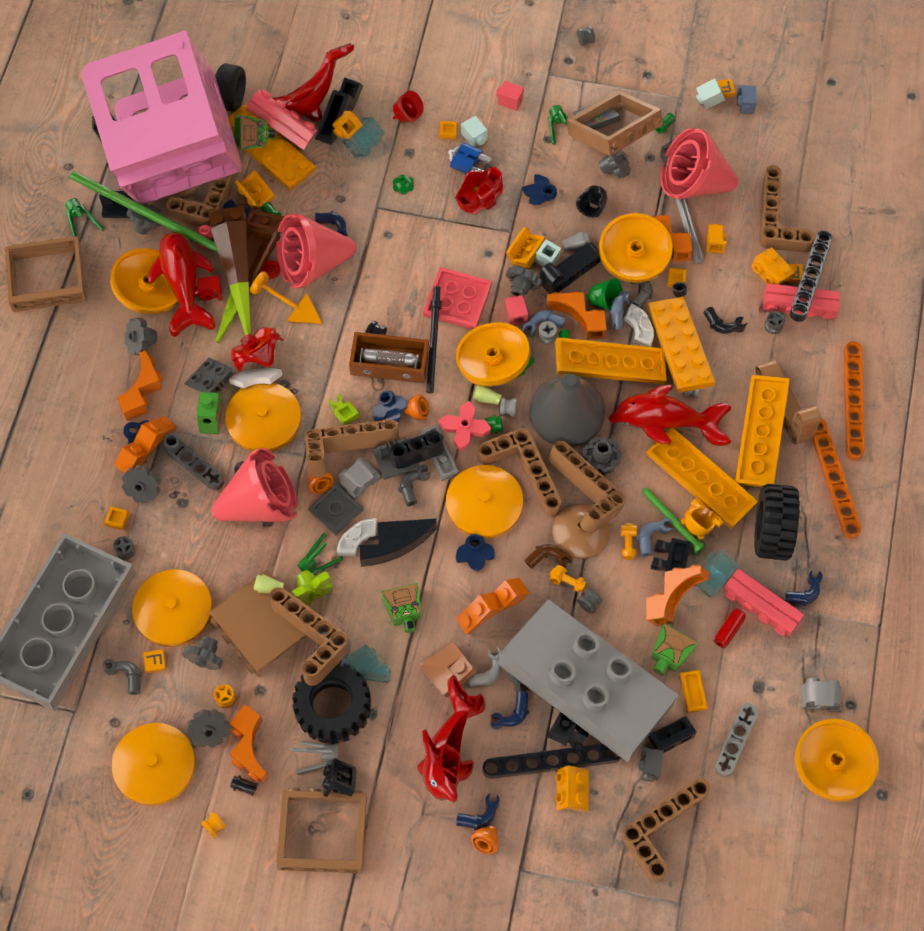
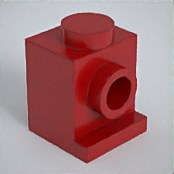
[195,276,222,301]

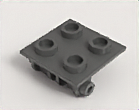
[184,358,233,393]
[373,437,420,480]

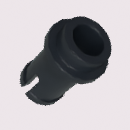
[230,775,258,796]

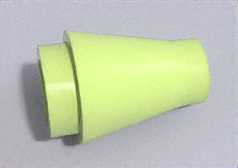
[472,385,502,405]
[253,574,284,593]

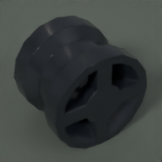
[365,320,387,335]

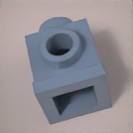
[736,85,757,114]

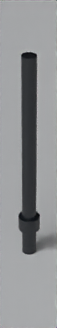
[426,286,442,393]

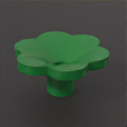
[393,174,414,195]

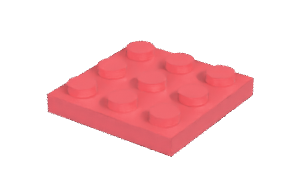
[423,267,492,329]

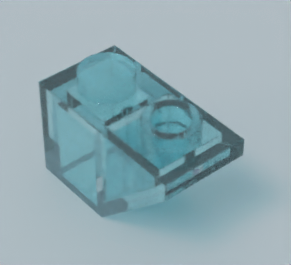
[347,644,391,683]

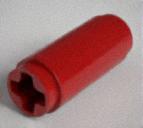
[713,608,746,648]

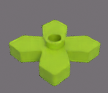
[292,570,333,606]

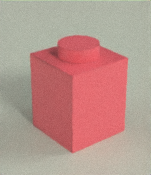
[496,81,524,111]
[504,295,528,326]

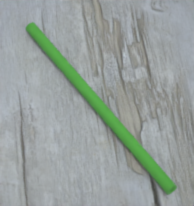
[69,170,219,254]

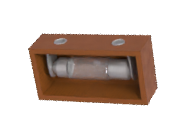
[349,332,429,383]

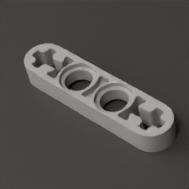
[714,703,758,777]

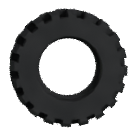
[754,484,800,561]
[292,663,372,744]

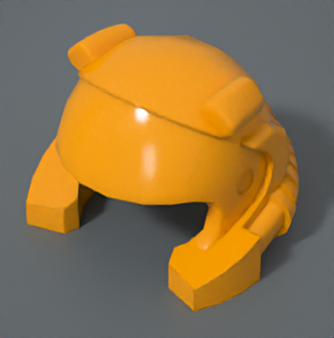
[681,498,724,539]

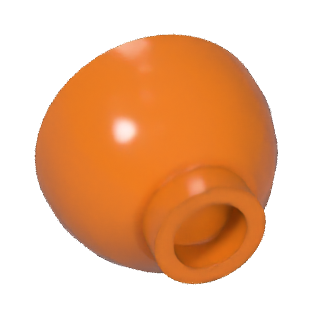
[404,394,429,420]
[308,471,334,495]
[471,825,499,854]

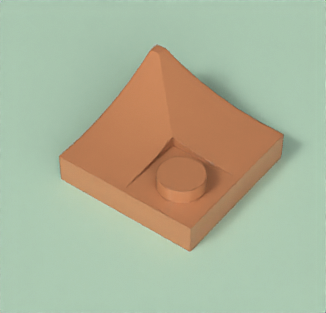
[419,642,477,698]

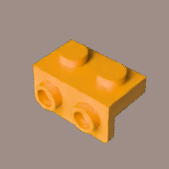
[235,170,277,211]
[506,227,546,268]
[751,247,796,285]
[555,765,589,812]

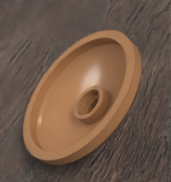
[552,504,610,559]

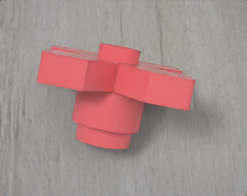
[439,401,491,451]

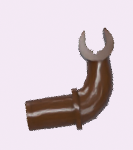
[524,544,572,569]

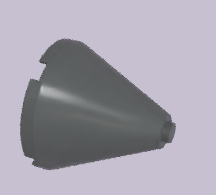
[529,374,605,447]

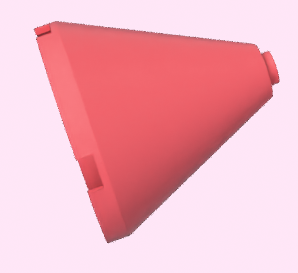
[660,128,738,199]
[276,214,357,288]
[212,448,298,522]

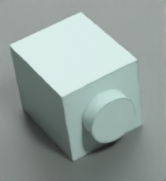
[696,79,725,110]
[461,116,488,147]
[535,239,561,267]

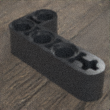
[539,242,601,294]

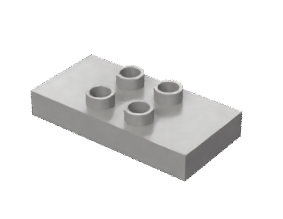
[0,533,136,711]
[497,599,679,762]

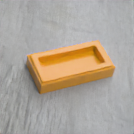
[679,670,708,713]

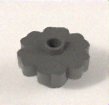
[599,147,630,178]
[126,203,164,234]
[506,266,542,298]
[124,318,157,355]
[582,436,622,475]
[122,465,161,503]
[182,636,223,670]
[187,709,229,748]

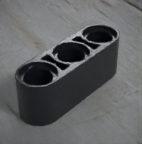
[390,431,445,469]

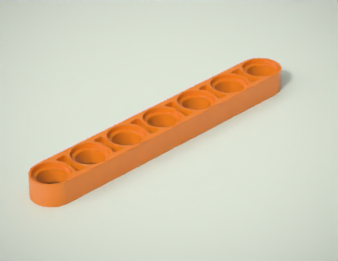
[844,341,865,461]
[812,418,861,539]

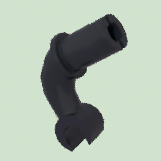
[703,307,747,334]

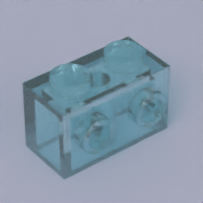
[342,117,385,158]
[695,550,739,597]

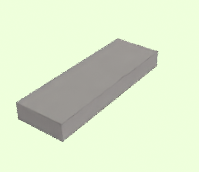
[420,424,459,481]

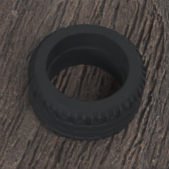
[215,63,246,112]

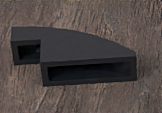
[315,77,363,145]
[359,518,437,567]

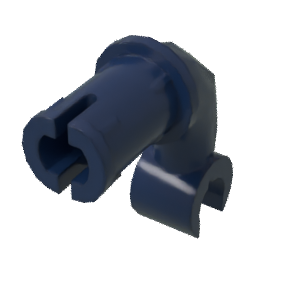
[315,211,348,237]
[785,570,823,606]
[490,691,529,730]
[456,793,500,831]

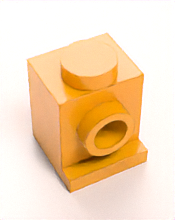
[332,111,363,139]
[706,224,727,253]

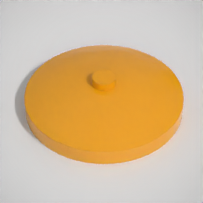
[599,213,672,283]
[110,248,178,314]
[455,322,530,386]
[225,383,301,452]
[446,465,523,539]
[132,569,213,647]
[794,719,879,802]
[112,723,196,806]

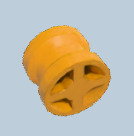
[214,684,236,708]
[200,811,227,839]

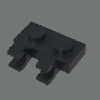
[650,538,691,576]
[548,712,589,751]

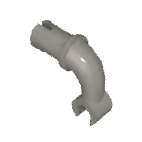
[469,647,502,688]

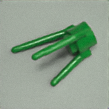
[547,105,568,145]
[65,198,104,237]
[297,533,343,575]

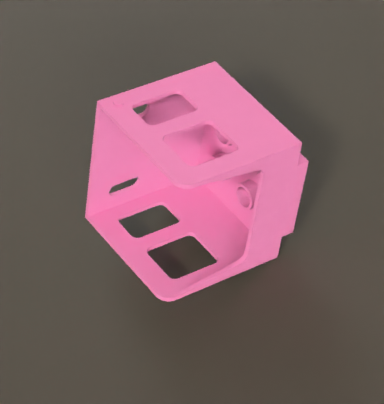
[82,30,243,205]

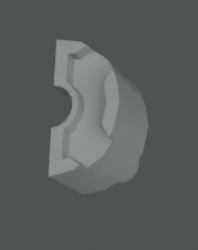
[338,457,382,500]
[801,678,842,713]

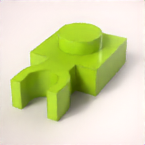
[329,394,360,425]

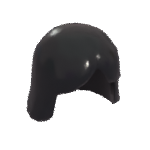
[576,185,608,218]

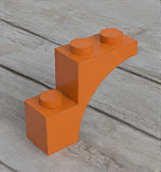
[651,215,693,262]
[546,291,607,340]
[117,350,163,421]
[114,416,177,473]
[646,565,710,626]
[456,578,530,635]
[229,704,269,784]

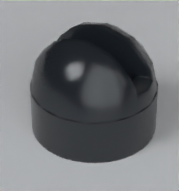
[672,282,688,297]

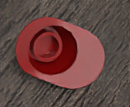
[393,90,424,123]

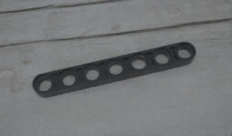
[790,231,833,322]
[482,744,621,779]

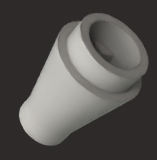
[562,231,589,251]

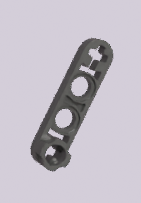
[163,433,224,490]

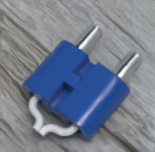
[448,142,492,174]

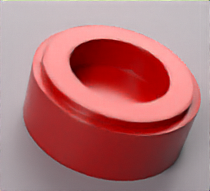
[262,260,280,279]

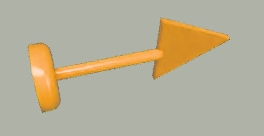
[250,271,322,324]

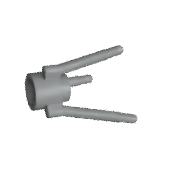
[290,741,338,774]

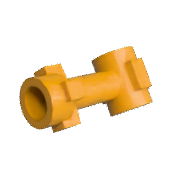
[620,523,637,560]
[549,565,587,593]

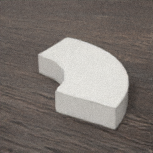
[624,303,654,347]
[229,368,282,389]
[336,518,377,556]

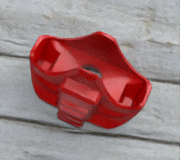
[455,167,503,214]
[231,327,284,371]

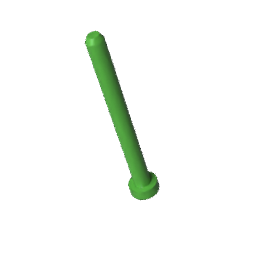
[642,488,706,554]

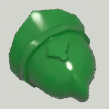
[586,278,623,311]

